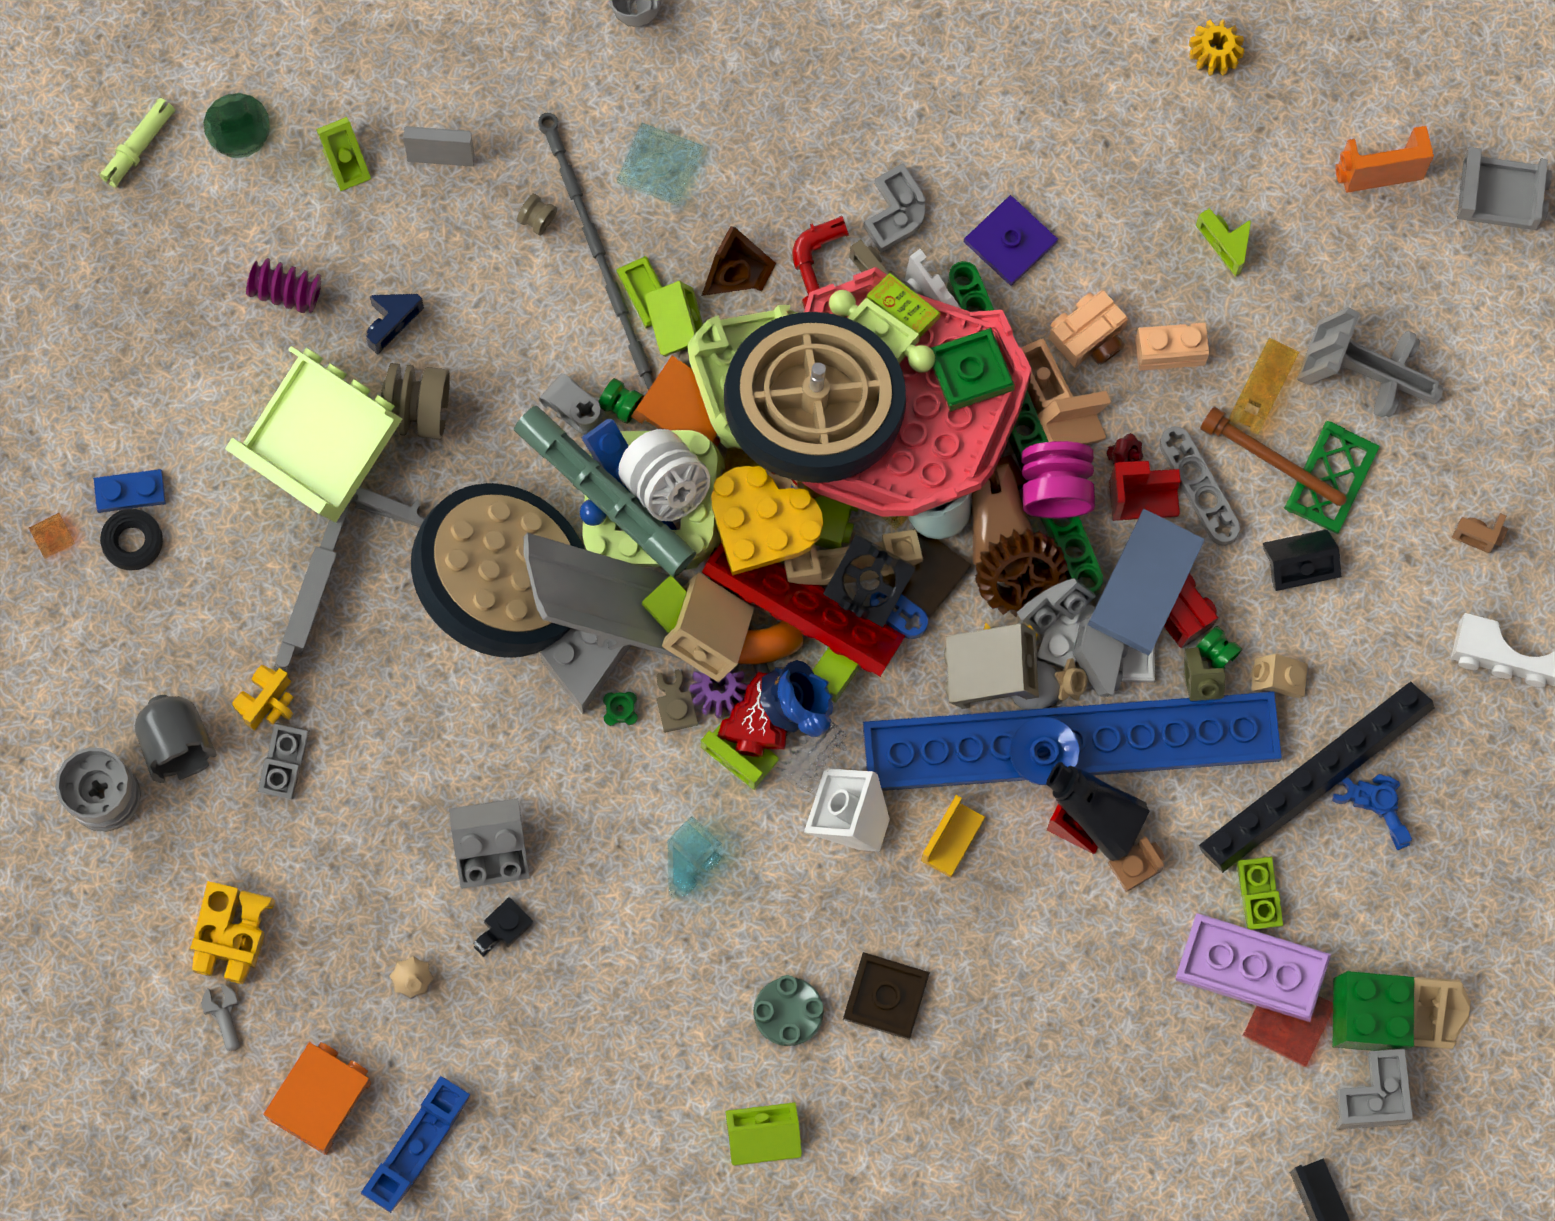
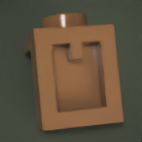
[1452,513,1508,553]
[1108,837,1165,892]

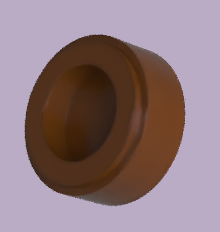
[1091,335,1125,365]

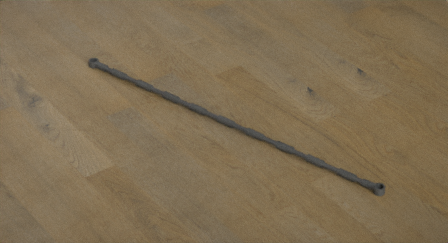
[538,113,792,736]

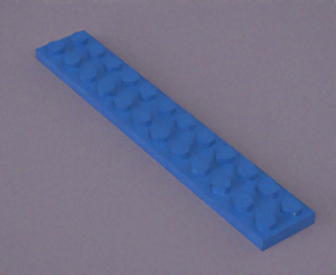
[863,692,1282,791]

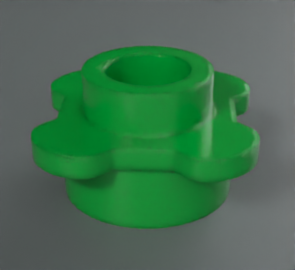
[603,692,638,726]

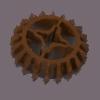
[975,528,1068,617]

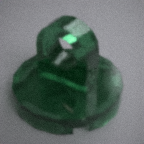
[203,93,271,158]

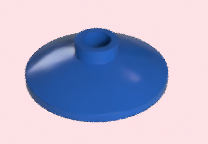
[1010,717,1079,785]

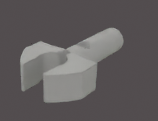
[201,984,240,1051]

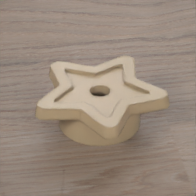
[1055,658,1087,701]

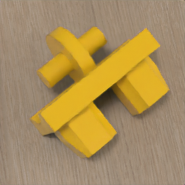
[232,665,294,731]

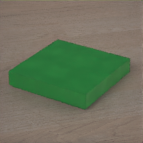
[931,328,1015,412]

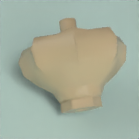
[389,956,434,999]

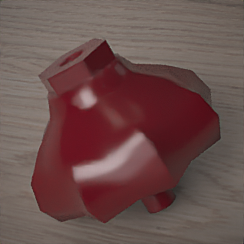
[1106,433,1144,465]

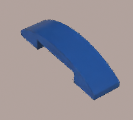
[361,1076,470,1213]

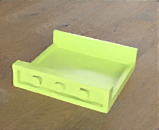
[225,346,402,523]

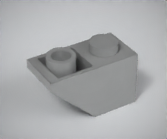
[1073,618,1129,697]

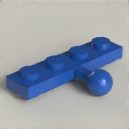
[580,419,677,530]

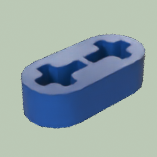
[870,591,928,639]

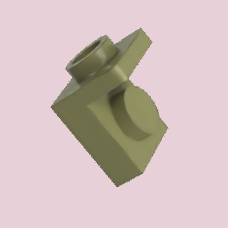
[1183,647,1226,701]

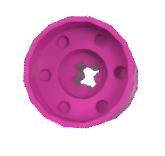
[1022,441,1095,518]

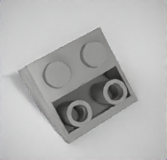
[449,798,530,889]

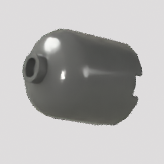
[134,695,217,783]

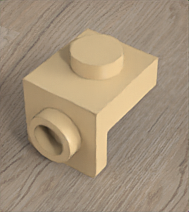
[1251,654,1308,698]

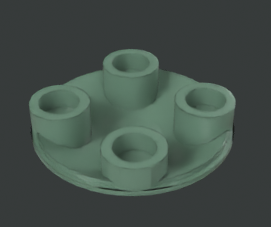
[753,975,824,1046]

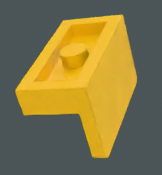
[921,795,985,878]

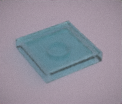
[617,123,703,206]

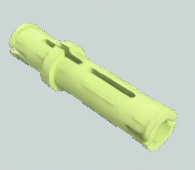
[99,98,175,188]

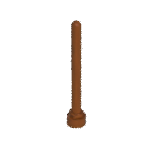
[1200,406,1346,506]

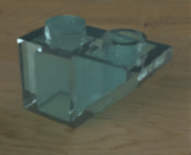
[668,816,722,899]

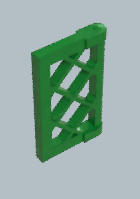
[1284,421,1380,534]

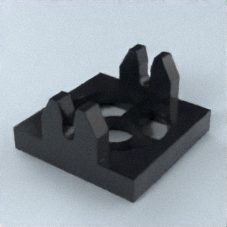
[823,534,916,628]

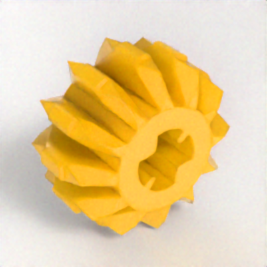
[1188,19,1245,76]

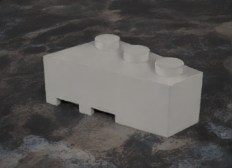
[540,628,631,714]

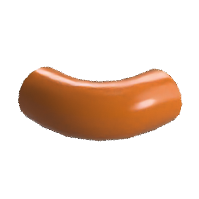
[738,621,803,665]

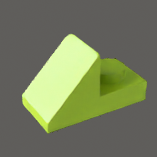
[316,117,371,191]
[1195,208,1251,277]

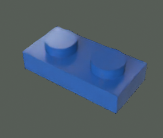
[93,469,166,513]

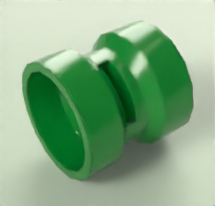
[598,378,644,424]
[1195,626,1243,669]

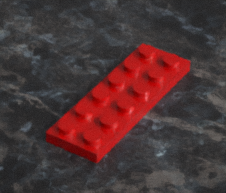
[701,543,905,677]

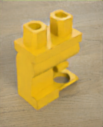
[190,881,275,984]

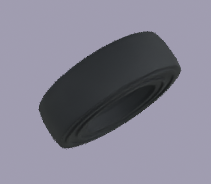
[100,509,163,570]

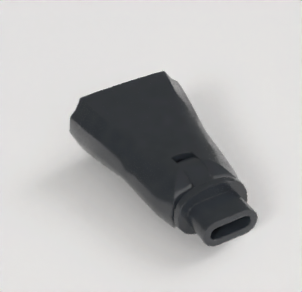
[1046,762,1150,861]

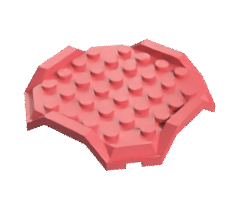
[800,267,1031,517]

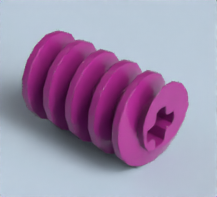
[246,258,321,314]

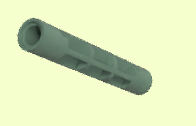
[514,406,697,577]

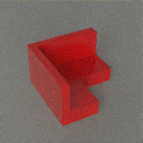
[1109,461,1181,521]

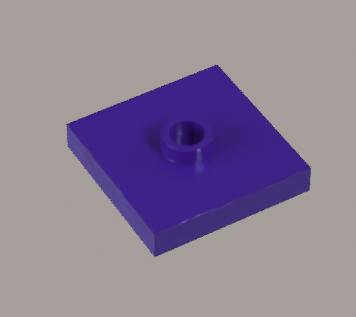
[964,195,1058,286]

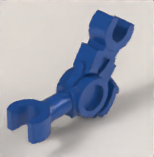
[1332,774,1412,850]

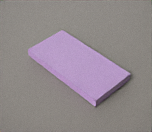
[1175,913,1331,1022]

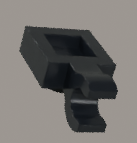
[473,897,533,957]

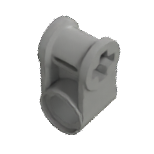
[539,373,603,435]

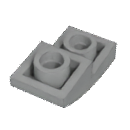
[1016,578,1096,635]
[258,723,310,799]

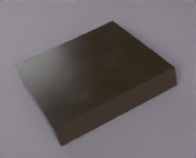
[875,528,971,619]
[843,952,930,1040]

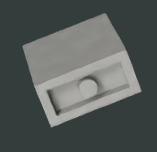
[1457,147,1552,230]

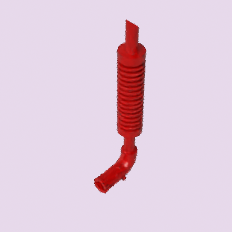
[792,215,849,310]

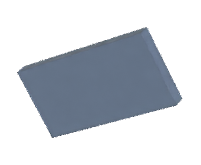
[1087,509,1205,656]

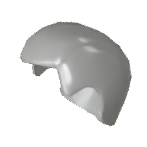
[609,0,661,27]
[1011,661,1060,710]

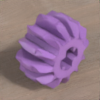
[689,667,748,718]

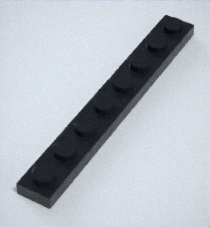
[1199,681,1435,873]

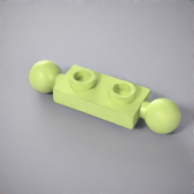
[829,290,935,372]

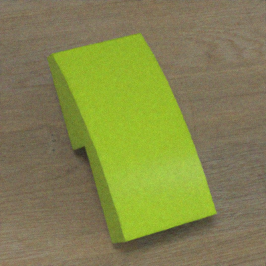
[1236,856,1283,930]

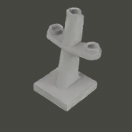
[1297,307,1443,417]

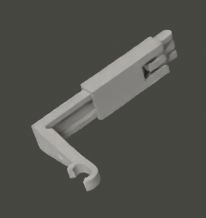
[274,487,425,672]

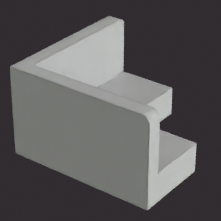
[1336,1049,1413,1130]

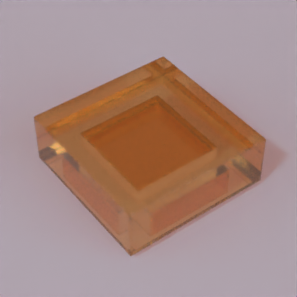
[29,513,75,559]

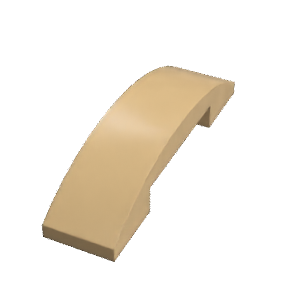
[784,529,923,585]

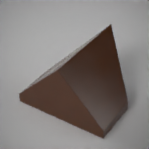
[701,226,776,296]

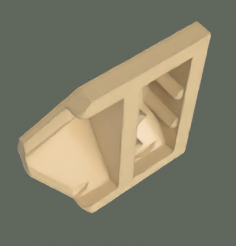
[1414,977,1471,1049]

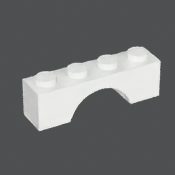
[1451,613,1555,688]

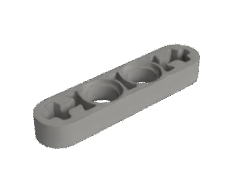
[1160,426,1240,546]

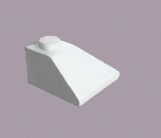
[804,768,890,852]

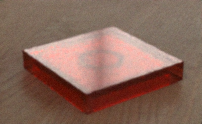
[1242,996,1333,1067]

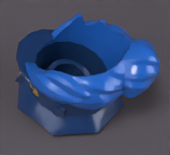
[760,660,833,737]

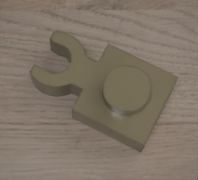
[657,669,698,733]

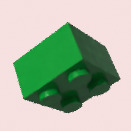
[1332,971,1414,1051]

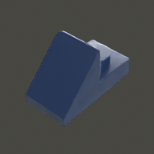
[366,294,424,355]

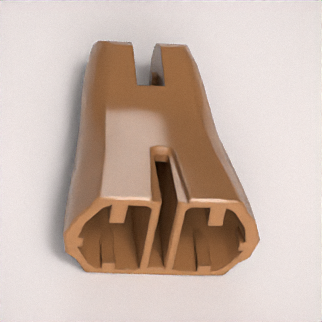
[972,463,1035,565]

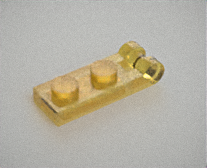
[1229,338,1299,435]

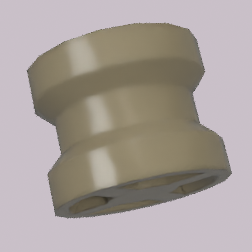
[517,193,557,236]

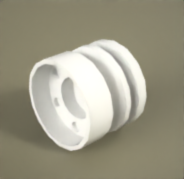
[618,429,711,521]

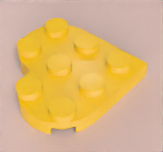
[711,466,823,576]

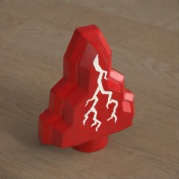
[717,672,787,757]

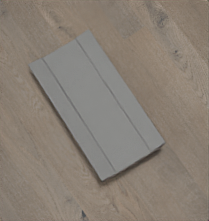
[523,533,689,659]

